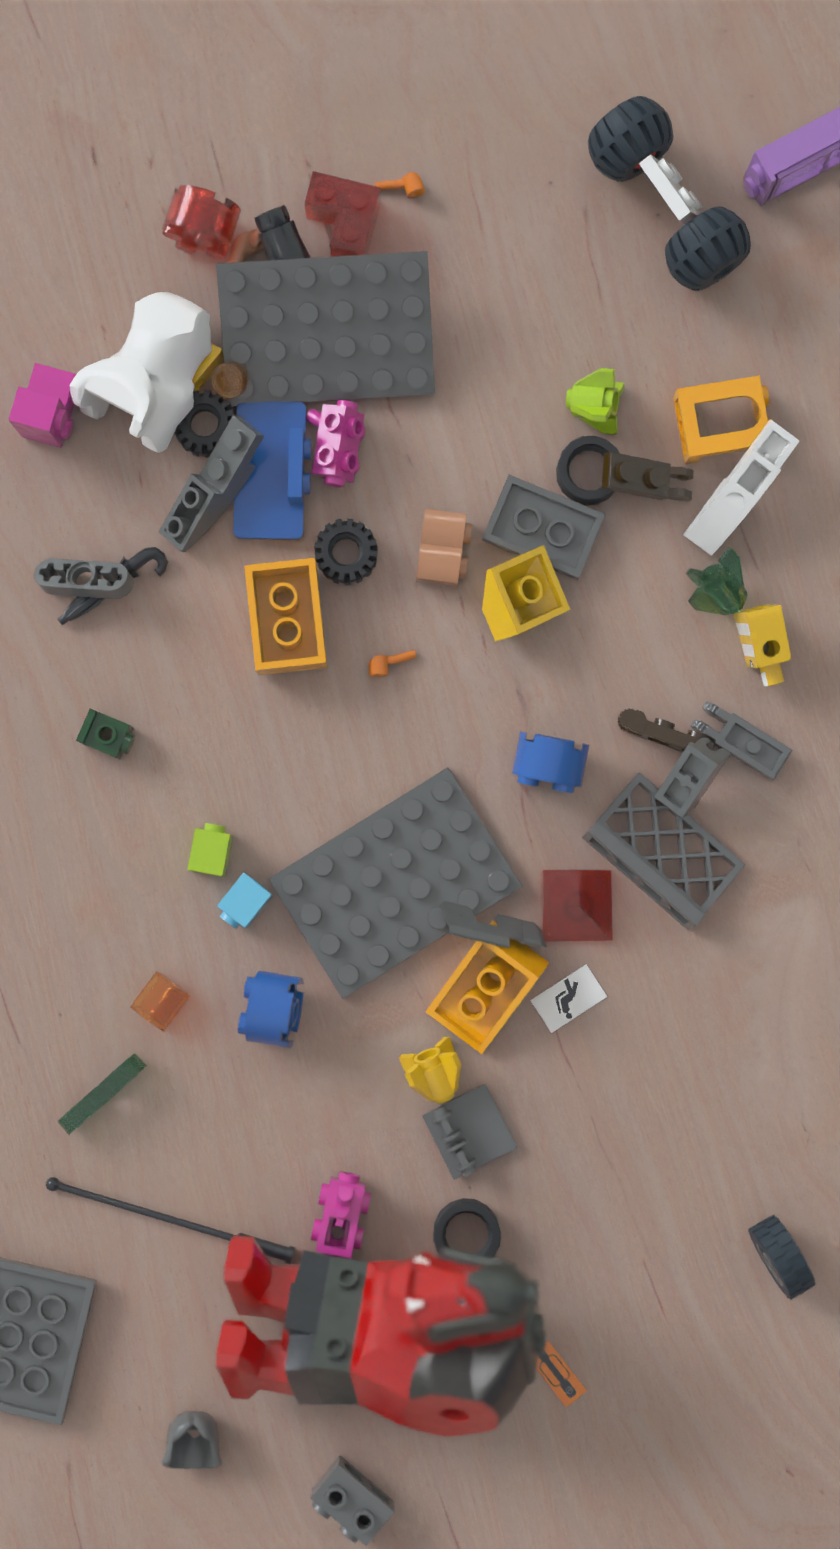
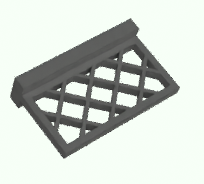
[582,773,745,930]

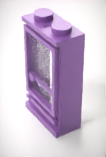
[743,107,840,206]

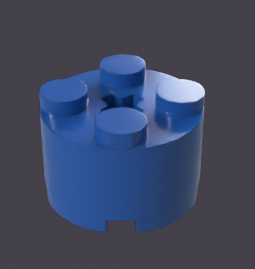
[512,731,590,793]
[238,971,304,1048]

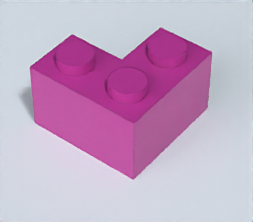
[8,363,78,448]

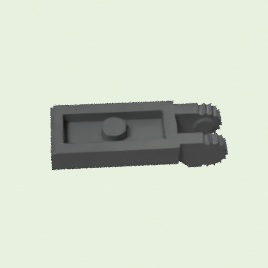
[691,701,793,781]

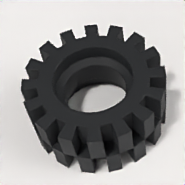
[174,389,234,458]
[314,518,378,585]

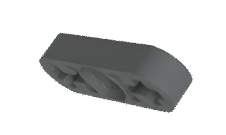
[34,558,134,599]

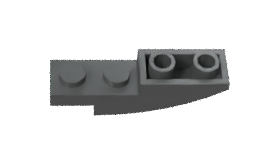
[159,415,264,552]

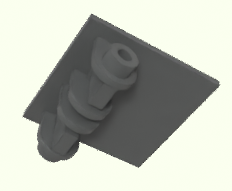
[422,1084,517,1180]

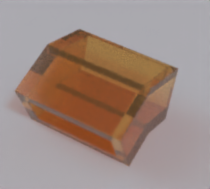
[130,971,190,1032]

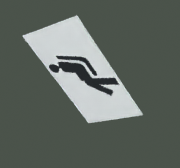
[530,964,607,1033]

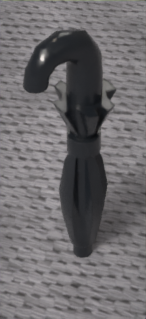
[58,547,168,625]

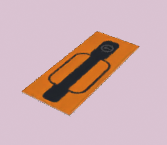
[537,1341,587,1407]

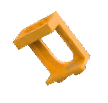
[673,375,773,464]

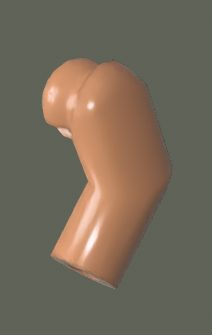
[227,229,264,263]

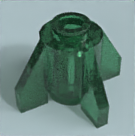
[686,548,748,615]

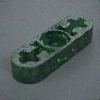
[57,1053,147,1135]

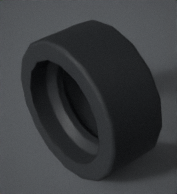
[556,435,619,505]
[433,1198,501,1258]

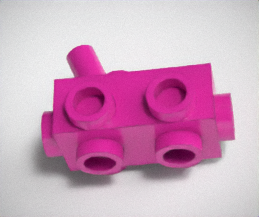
[306,400,365,488]
[311,1171,371,1258]

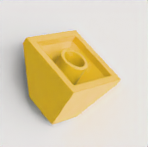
[482,545,571,642]

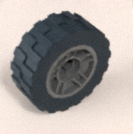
[748,1215,816,1300]

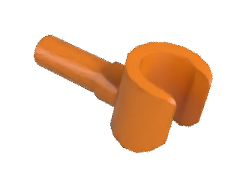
[375,172,425,198]
[369,650,417,677]

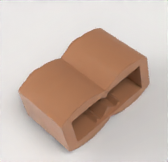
[416,509,472,587]

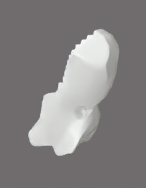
[69,292,212,453]

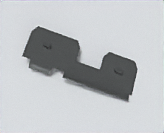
[441,901,547,948]

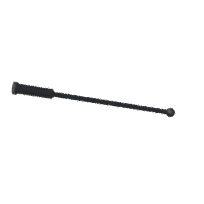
[46,1177,295,1265]

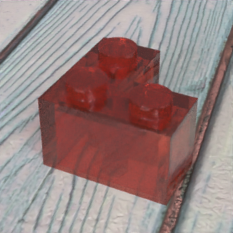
[304,171,381,256]

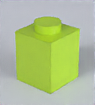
[187,823,233,877]

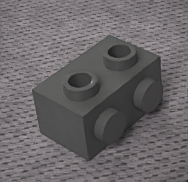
[310,1455,395,1546]

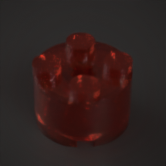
[162,185,241,260]

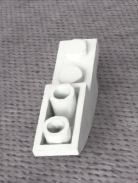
[683,420,799,556]

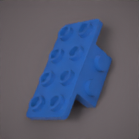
[233,401,311,540]

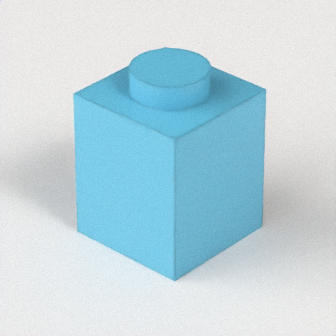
[217,872,273,929]

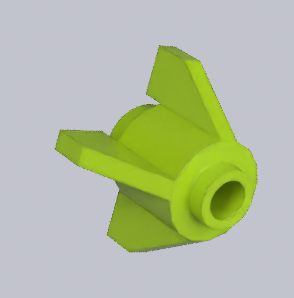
[566,368,625,435]

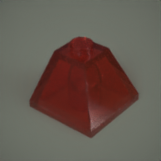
[541,870,613,942]

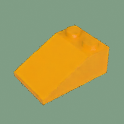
[425,920,550,1054]

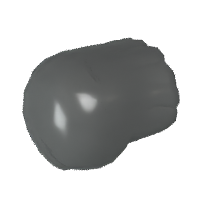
[162,1411,222,1469]

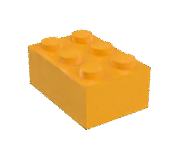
[244,558,328,676]

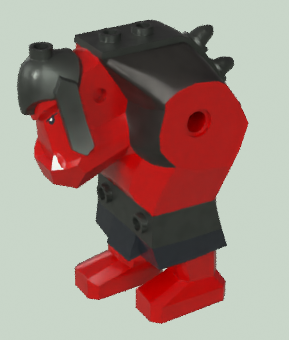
[216,1235,546,1437]

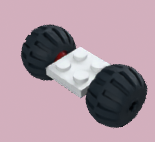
[588,96,751,291]

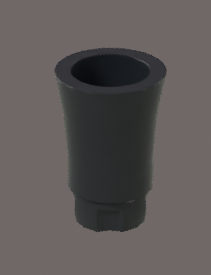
[254,205,312,260]

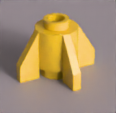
[398,1037,461,1104]

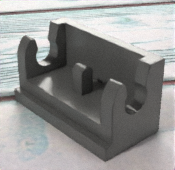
[654,738,731,818]

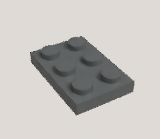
[482,475,605,580]

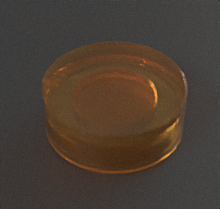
[211,362,248,399]

